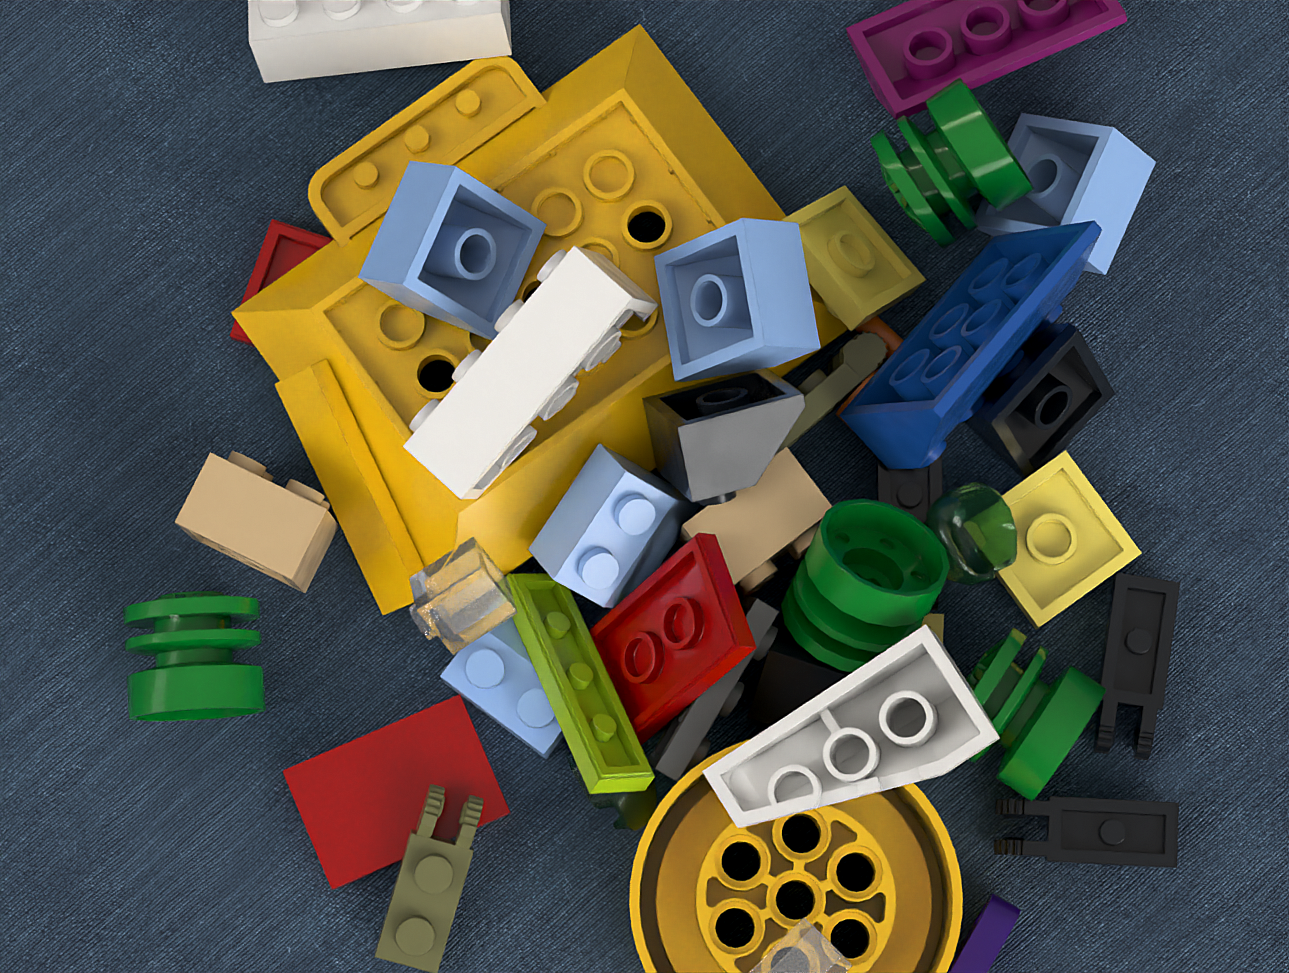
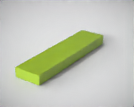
[499,573,655,794]

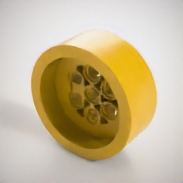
[629,739,963,973]

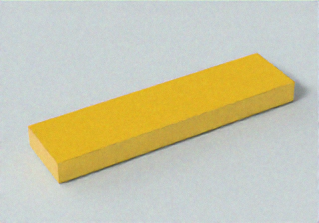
[274,359,436,615]

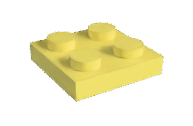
[781,185,926,331]
[961,450,1142,630]

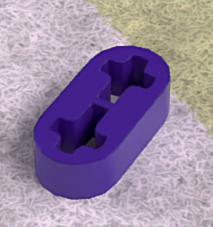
[947,893,1021,973]

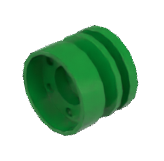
[869,77,1034,249]
[781,499,950,673]
[123,591,266,722]
[966,627,1106,801]

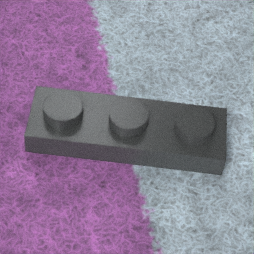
[647,595,779,782]

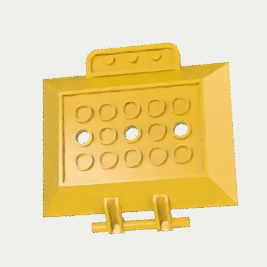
[231,24,849,616]

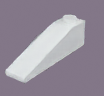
[702,624,1000,828]

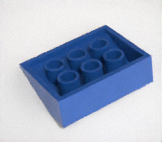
[839,220,1102,470]

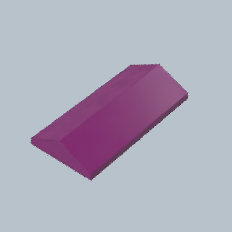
[846,0,1127,120]

